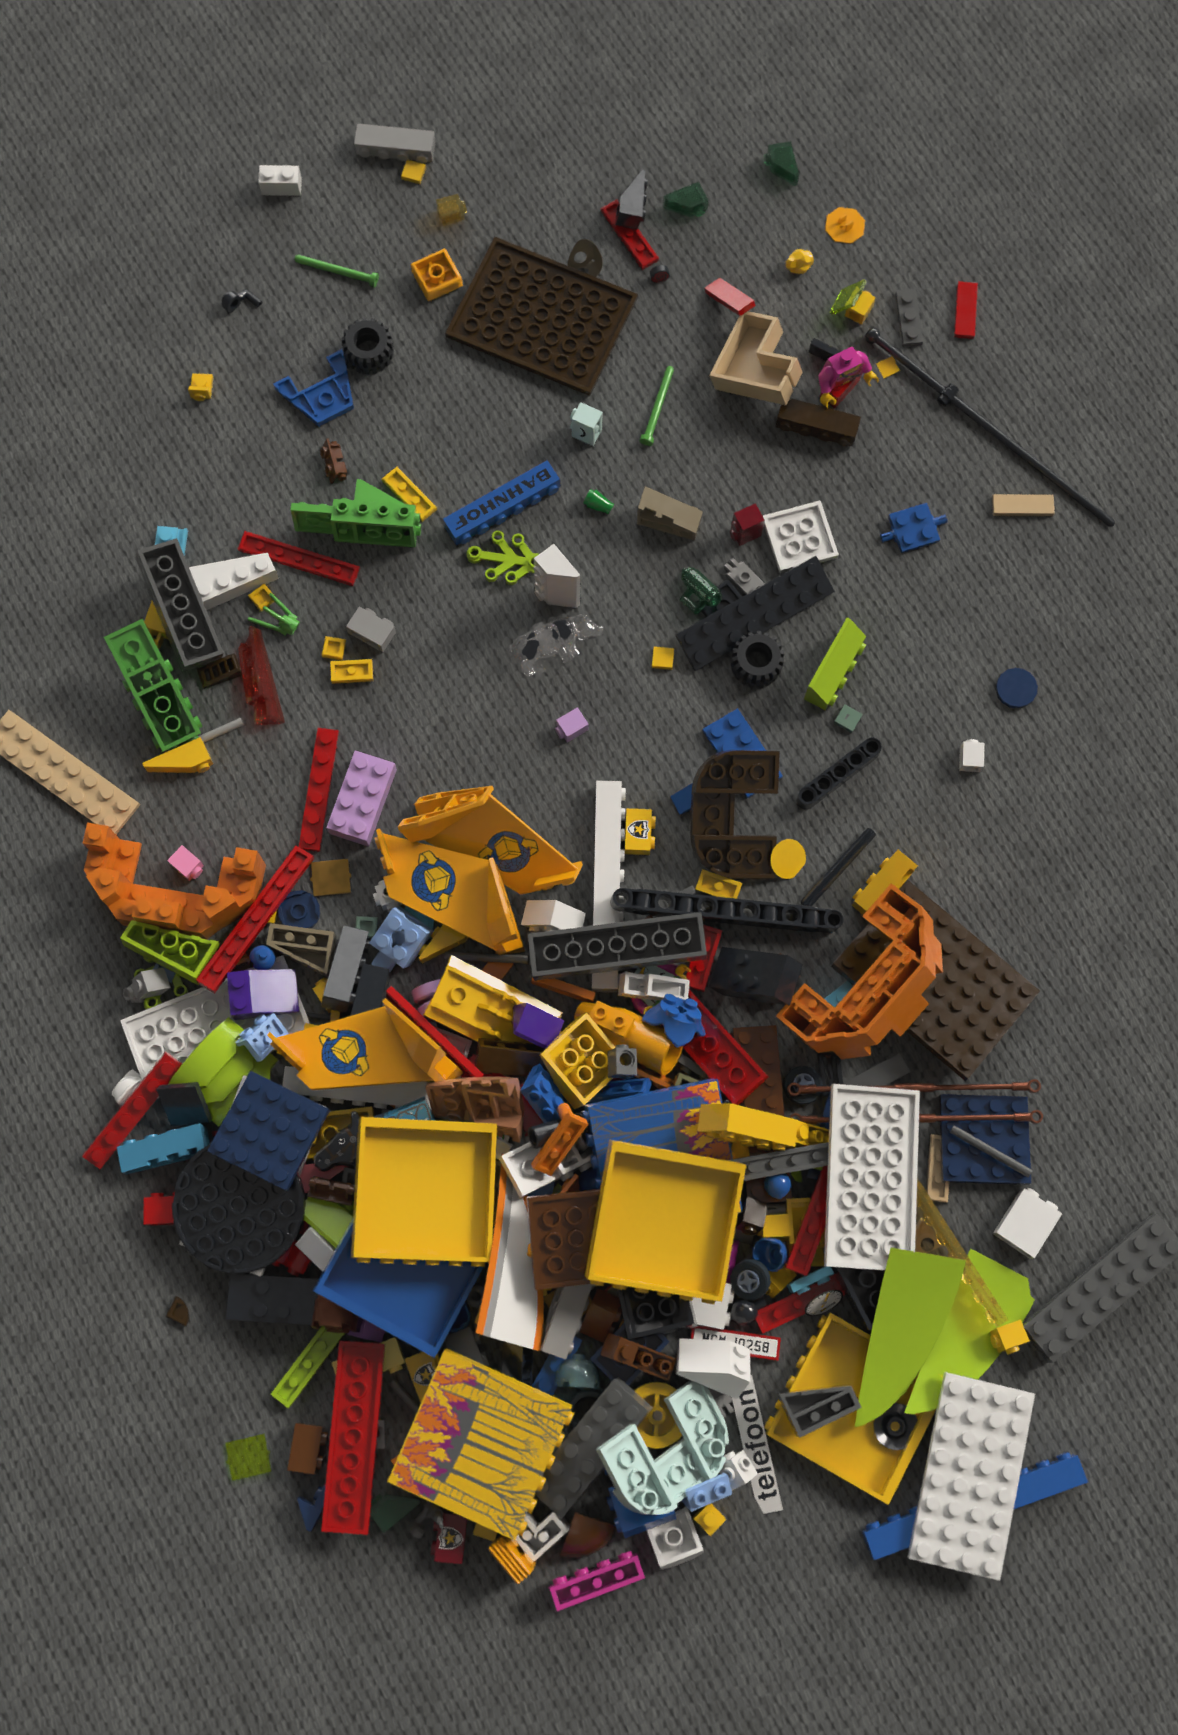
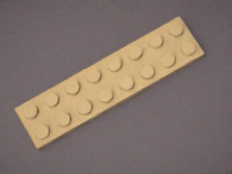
[0,710,140,835]

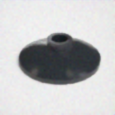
[873,1403,918,1450]

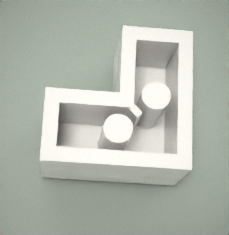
[521,900,586,933]
[515,1511,571,1562]

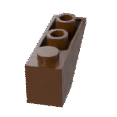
[600,1333,676,1381]

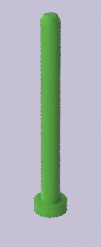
[294,255,379,287]
[639,366,674,446]

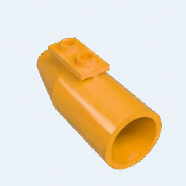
[574,1000,683,1075]

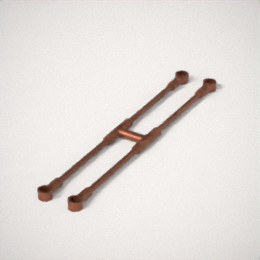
[787,1079,1043,1124]

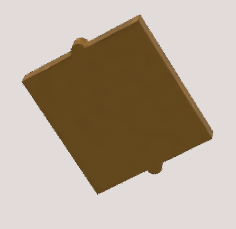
[310,859,352,897]

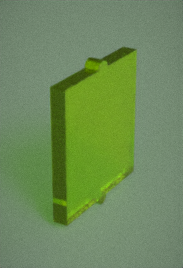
[829,279,867,315]
[225,1434,271,1481]

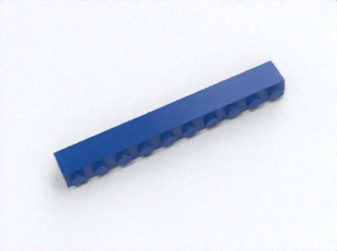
[862,1452,1088,1560]

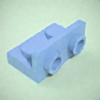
[235,1013,289,1062]
[681,1473,732,1512]

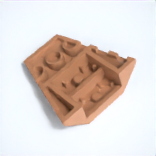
[425,1077,525,1143]

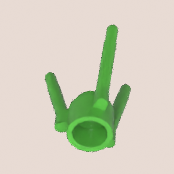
[248,593,300,636]

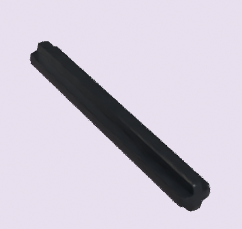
[801,828,876,906]

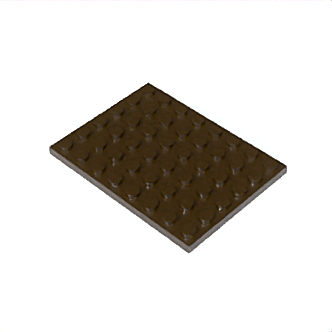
[445,237,638,396]
[831,880,1040,1081]

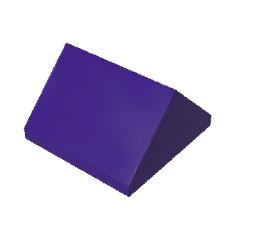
[513,1003,564,1049]

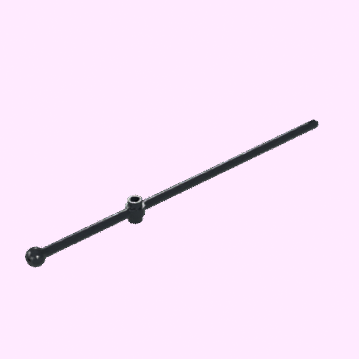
[865,328,1115,527]

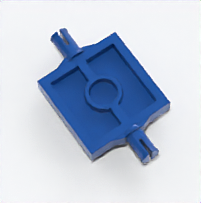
[880,503,948,553]

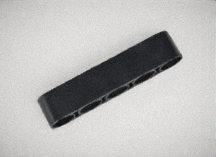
[796,737,882,810]
[502,1341,533,1387]

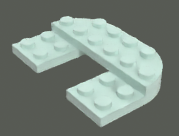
[596,1380,729,1515]

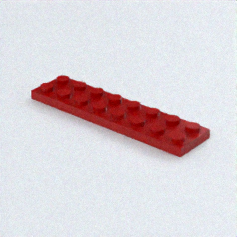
[321,1341,385,1535]

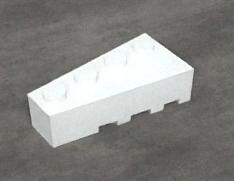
[189,553,279,610]

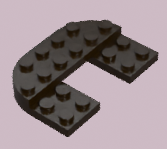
[690,750,780,878]

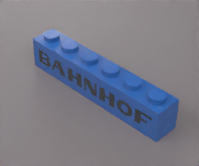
[443,460,560,546]

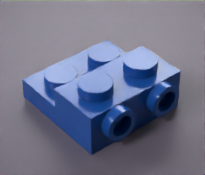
[520,1064,565,1123]

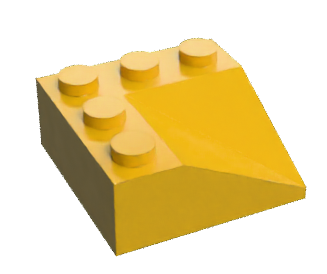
[540,1013,625,1109]

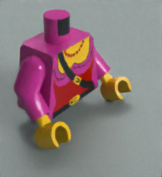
[819,347,879,408]

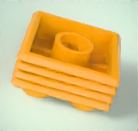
[411,249,463,301]
[489,1534,537,1584]

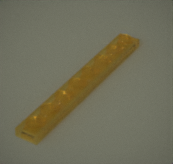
[916,1178,1008,1327]

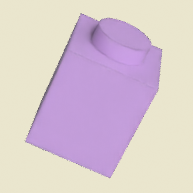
[555,707,589,742]

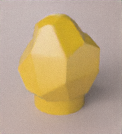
[786,249,814,274]

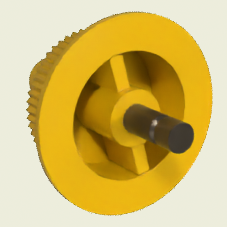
[635,1382,682,1448]

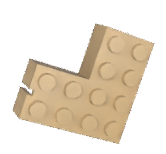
[709,311,803,405]

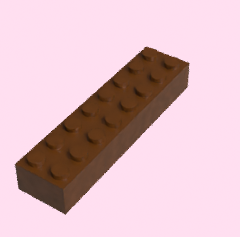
[731,1025,792,1204]

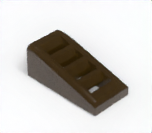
[197,653,243,689]

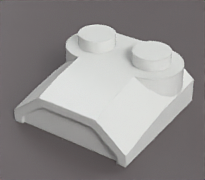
[647,1506,704,1569]

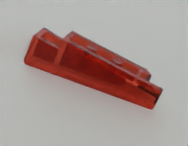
[238,626,285,725]

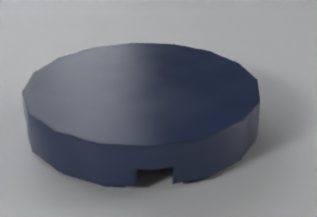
[996,668,1038,708]
[278,890,320,929]

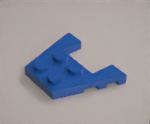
[273,349,354,426]

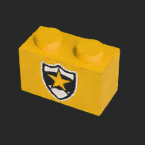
[624,808,656,855]
[405,1352,440,1403]

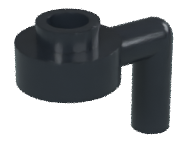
[222,289,263,313]

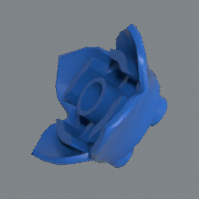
[642,994,706,1048]

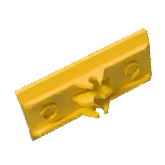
[423,955,563,1044]

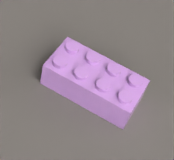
[326,751,397,846]

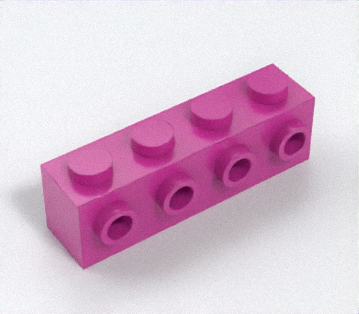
[549,1551,645,1611]

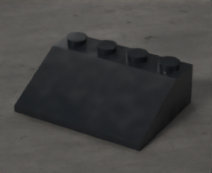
[617,1286,698,1340]

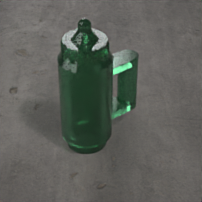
[680,567,722,615]

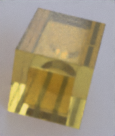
[436,194,467,226]

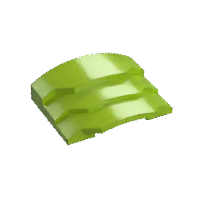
[169,1017,279,1127]

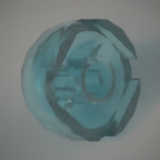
[554,1354,600,1389]

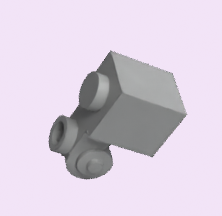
[123,968,171,1003]

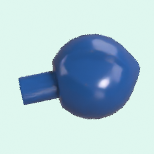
[249,945,276,970]
[764,1173,791,1199]

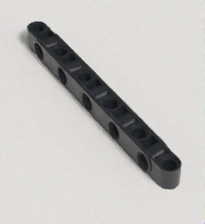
[610,888,844,933]

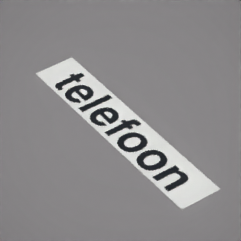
[732,1375,783,1514]

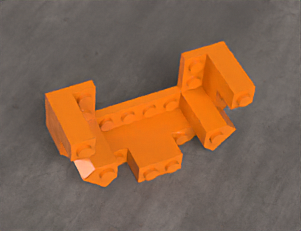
[83,823,266,940]
[776,884,943,1060]

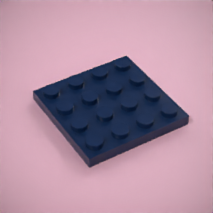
[207,1071,330,1191]
[940,1094,1031,1185]

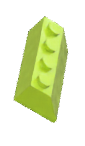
[804,618,866,711]
[304,1197,354,1248]

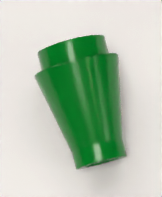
[583,489,614,515]

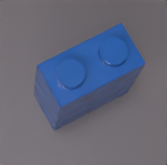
[606,1486,677,1538]

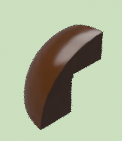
[560,1512,617,1558]

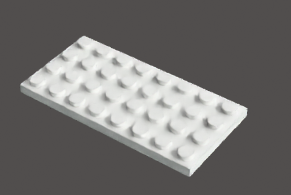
[120,955,310,1099]
[824,1084,920,1270]
[908,1372,1035,1580]

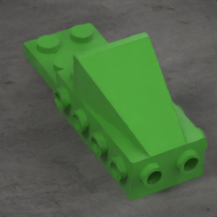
[290,479,421,547]
[104,619,203,752]

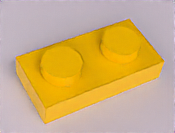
[330,659,373,684]
[695,869,742,899]

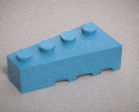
[117,1123,210,1175]

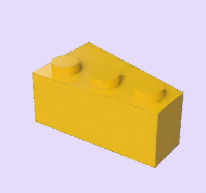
[852,849,918,915]

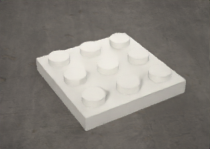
[763,501,839,573]

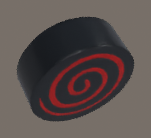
[649,265,670,283]

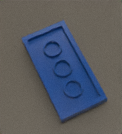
[702,708,783,799]

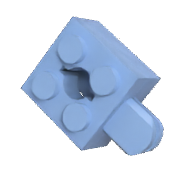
[369,906,434,972]

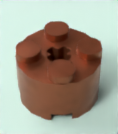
[312,1294,358,1333]

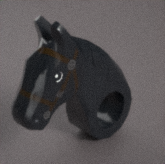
[313,1111,360,1195]

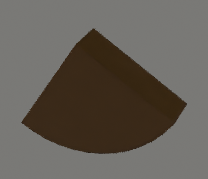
[166,1296,189,1326]

